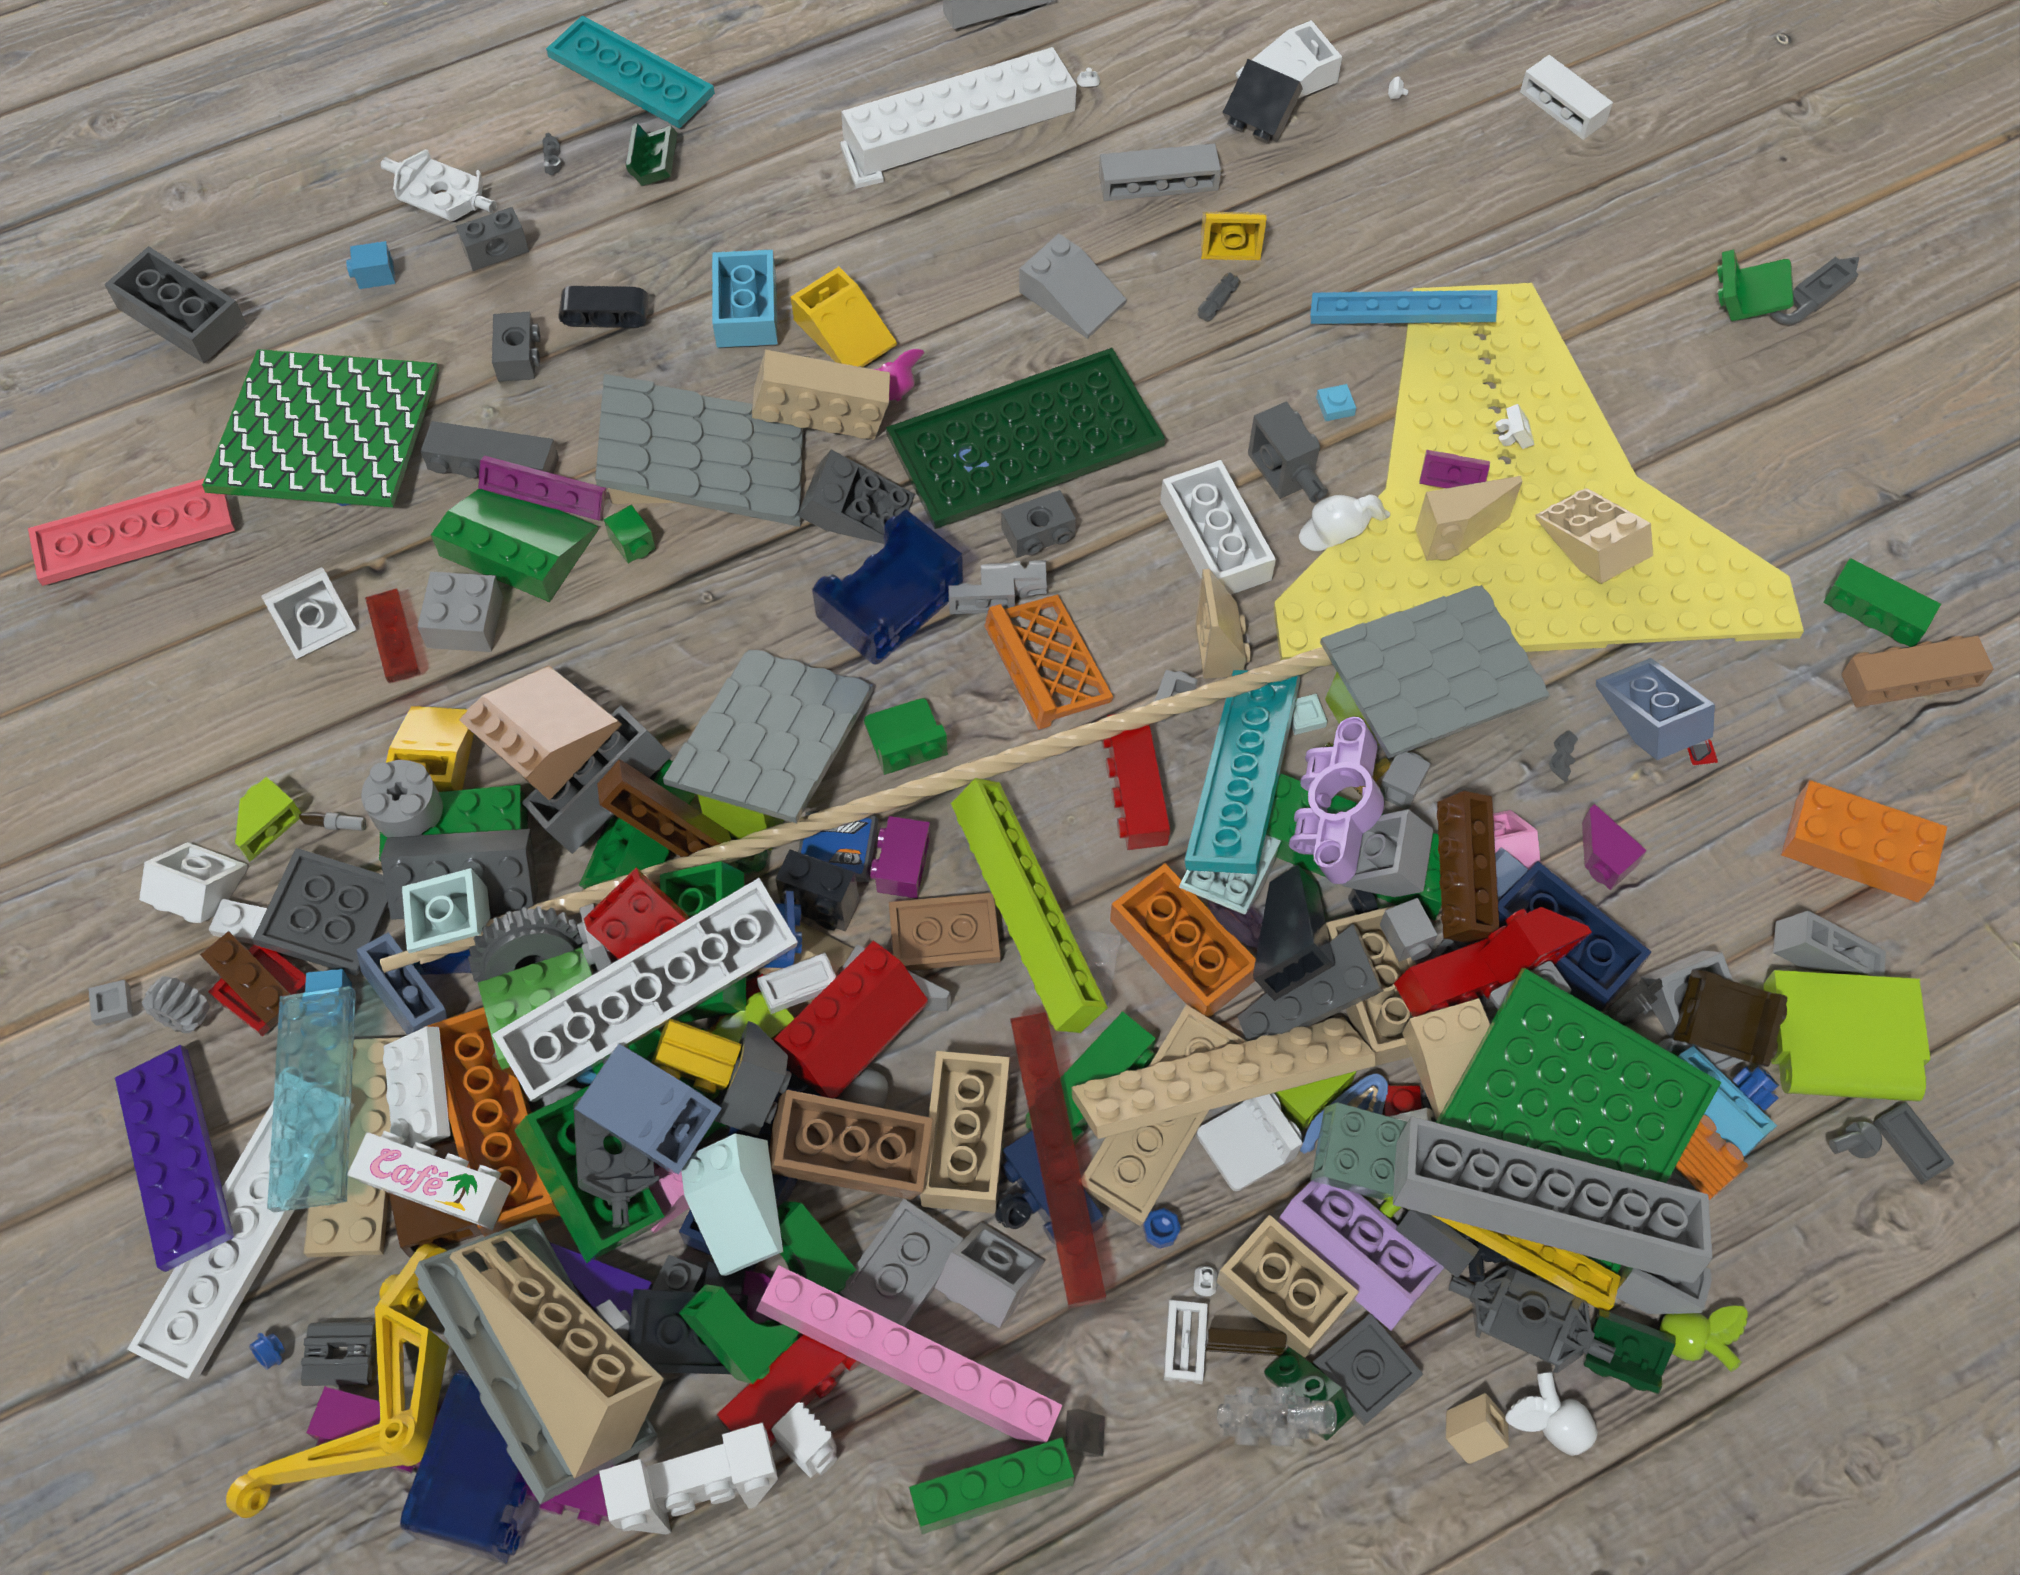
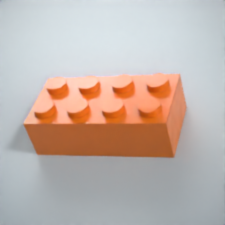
[1781,780,1948,902]
[1110,863,1256,1018]

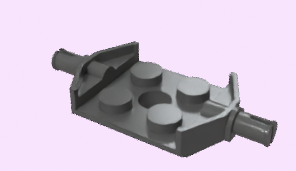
[573,1058,659,1228]
[1448,1265,1616,1374]

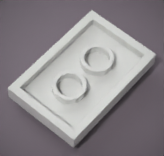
[383,1026,450,1148]

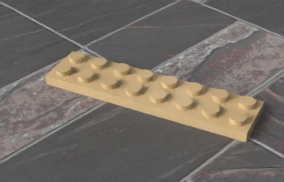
[1072,1017,1375,1139]

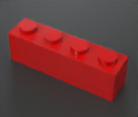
[1101,714,1170,850]
[1393,939,1501,1018]
[717,1334,861,1448]

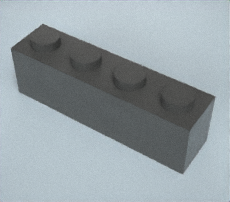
[421,421,559,478]

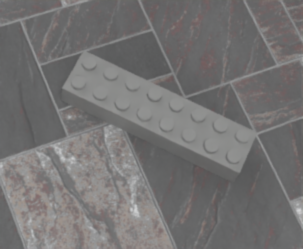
[1393,1116,1712,1283]

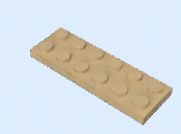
[1076,1005,1247,1227]
[304,1037,400,1258]

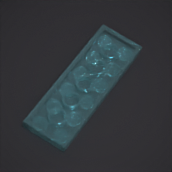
[267,986,356,1213]

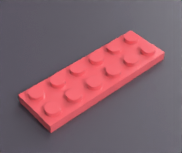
[28,478,235,586]

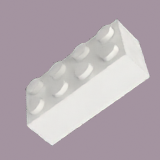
[1160,460,1276,595]

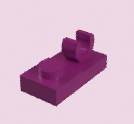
[1419,450,1490,488]

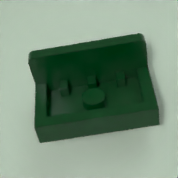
[626,123,677,186]
[1583,1309,1676,1394]

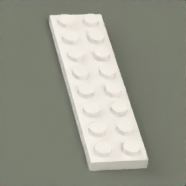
[127,1075,354,1383]

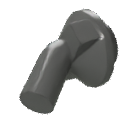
[1829,1121,1882,1158]

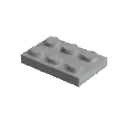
[838,1199,964,1328]

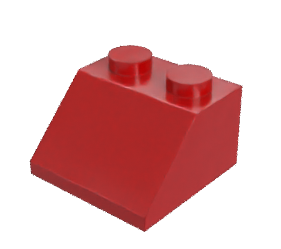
[1480,907,1592,986]

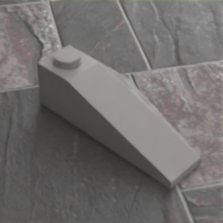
[1616,1168,1712,1314]

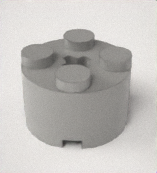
[361,760,443,837]

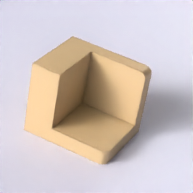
[1446,1393,1509,1464]

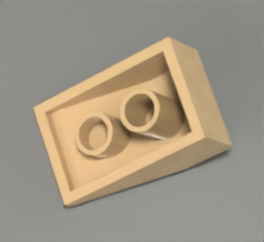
[1415,476,1522,561]
[1195,569,1250,679]
[1402,998,1490,1120]

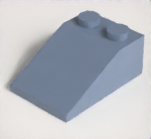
[1596,658,1715,760]

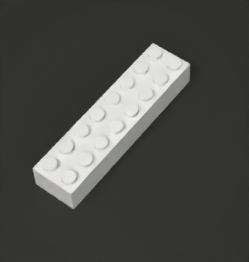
[841,47,1077,176]
[492,878,798,1102]

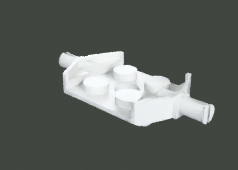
[381,149,496,221]

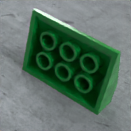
[431,489,599,602]

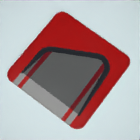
[1687,740,1718,766]

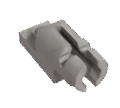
[949,560,1047,614]

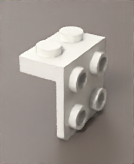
[1196,1093,1303,1191]

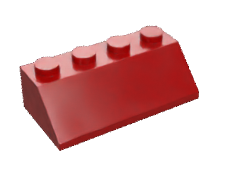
[774,940,928,1099]

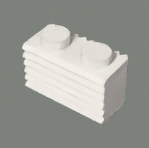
[772,1403,837,1478]

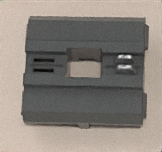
[301,1322,377,1388]

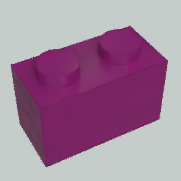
[870,816,931,899]

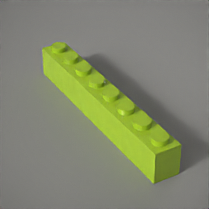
[951,778,1108,1033]

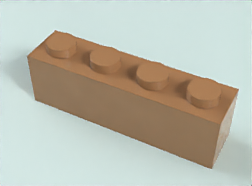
[1841,636,1994,708]

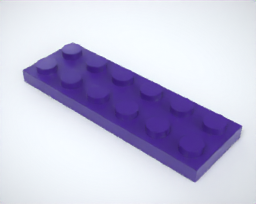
[115,1045,234,1272]

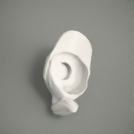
[1299,495,1390,551]

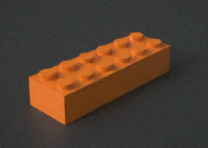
[425,1007,561,1237]

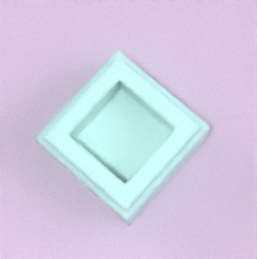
[1291,694,1327,735]

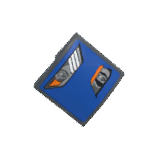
[798,811,879,882]

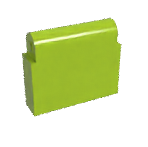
[1764,970,1931,1102]

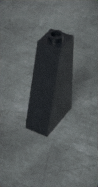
[1253,865,1335,1001]

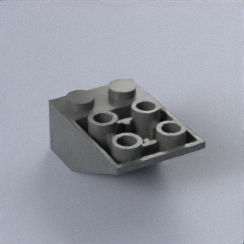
[797,449,914,546]

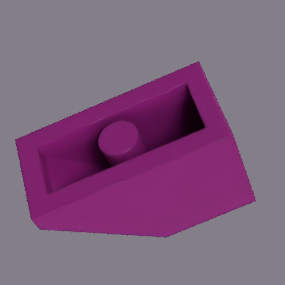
[1582,804,1647,890]

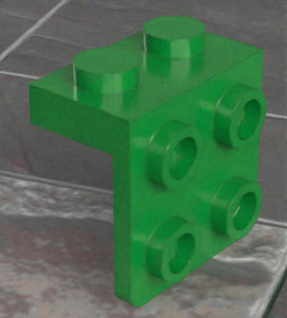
[1717,249,1794,321]
[864,698,948,775]

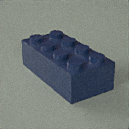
[1498,861,1652,1012]

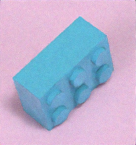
[712,250,778,348]

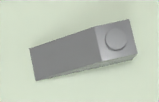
[1773,911,1886,977]

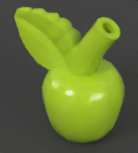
[1659,1306,1748,1372]

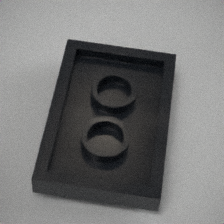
[627,1289,748,1375]

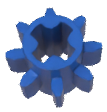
[1732,1066,1779,1111]

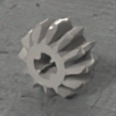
[142,976,210,1033]

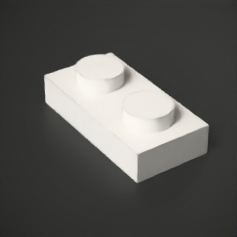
[209,899,267,944]

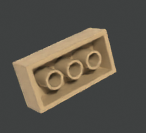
[752,349,890,440]
[1326,906,1416,1068]
[920,1051,1010,1213]

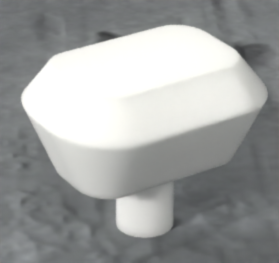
[1077,68,1100,87]
[1388,76,1408,99]
[1194,1266,1218,1296]

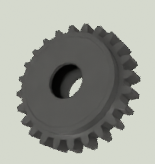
[468,906,583,982]

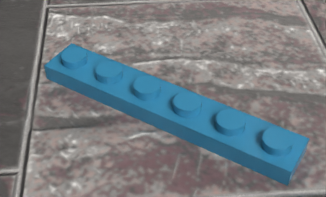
[1310,290,1498,324]

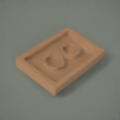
[889,893,1001,971]

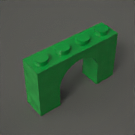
[679,1201,857,1384]

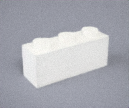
[1520,55,1613,140]

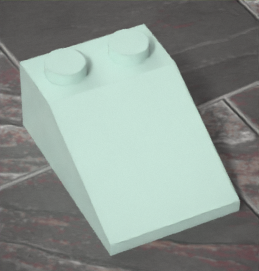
[681,1133,783,1276]

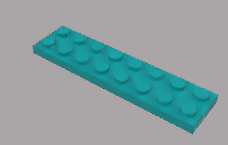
[1184,670,1300,874]

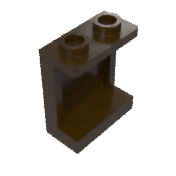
[1673,970,1788,1067]

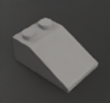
[1019,233,1126,339]
[1640,950,1742,1071]

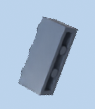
[356,932,447,1035]

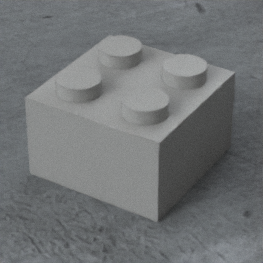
[417,572,503,652]

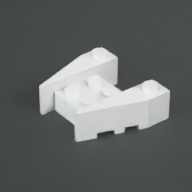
[599,1423,778,1534]

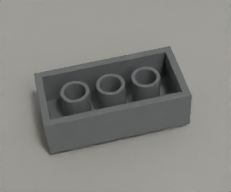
[104,246,247,363]
[522,705,672,854]
[380,829,538,920]

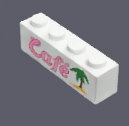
[347,1131,511,1230]

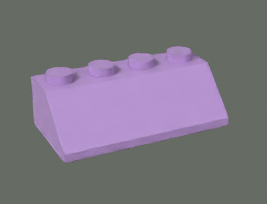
[1277,1181,1444,1330]

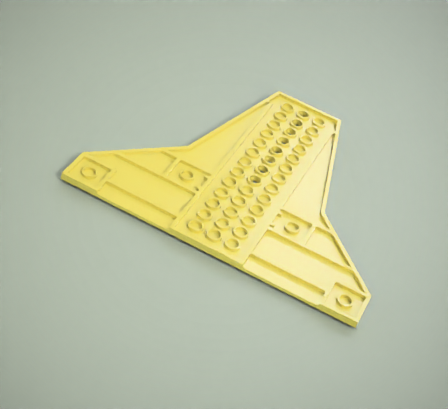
[1273,283,1804,660]

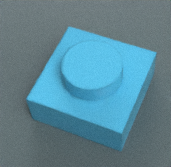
[1316,384,1356,422]

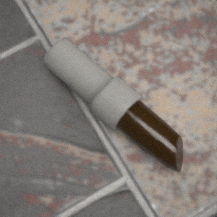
[299,812,366,831]

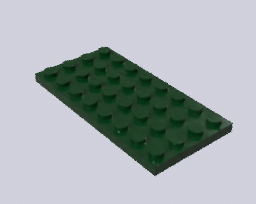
[886,348,1165,529]

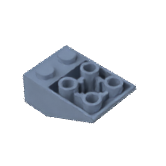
[574,1044,722,1174]

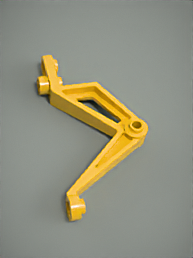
[226,1243,449,1518]

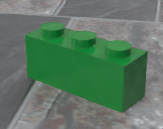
[1823,558,1941,647]

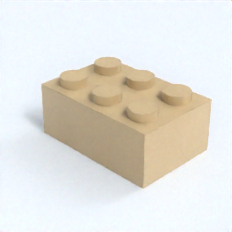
[1216,1215,1359,1359]

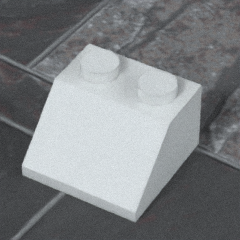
[261,567,356,659]
[139,842,247,923]

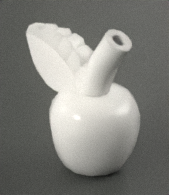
[1505,1372,1598,1456]

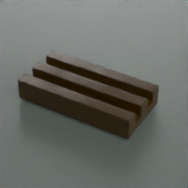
[1205,1327,1286,1357]

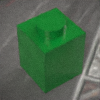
[604,504,656,564]

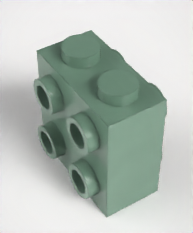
[1311,1102,1407,1200]

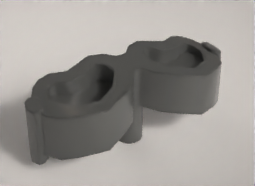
[542,133,562,175]
[1549,730,1578,782]

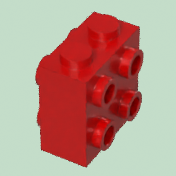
[584,867,689,959]

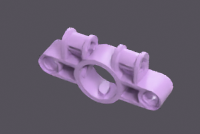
[1289,717,1384,884]

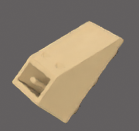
[1535,488,1653,584]

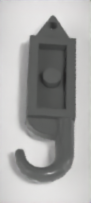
[1770,256,1859,325]

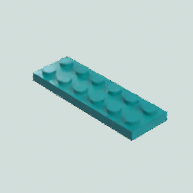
[546,15,715,129]

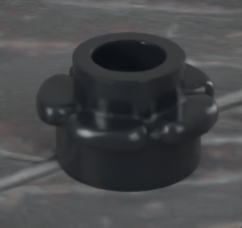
[995,1193,1031,1229]

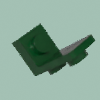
[1264,1348,1354,1441]

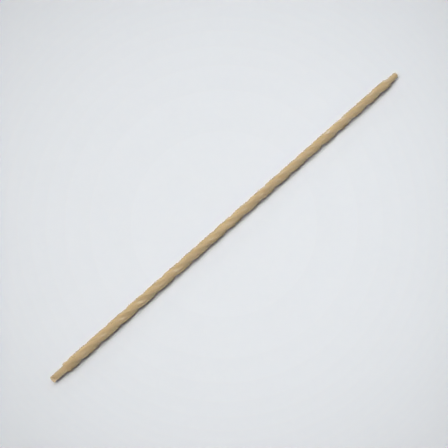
[380,647,1332,973]

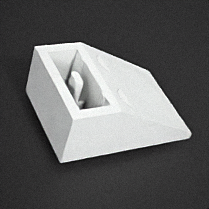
[1236,20,1342,99]

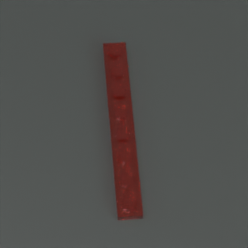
[1010,1012,1106,1309]

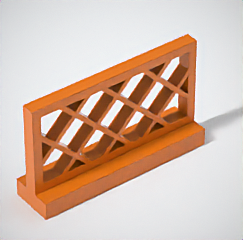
[985,594,1113,730]

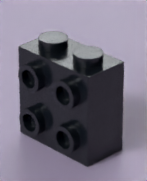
[1222,59,1303,143]
[775,849,859,932]

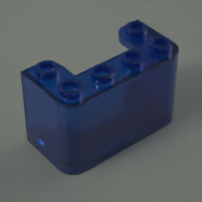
[812,509,963,665]
[400,1370,528,1564]

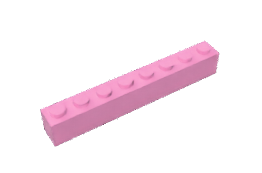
[756,1265,1062,1447]

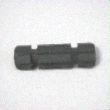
[1197,272,1239,322]

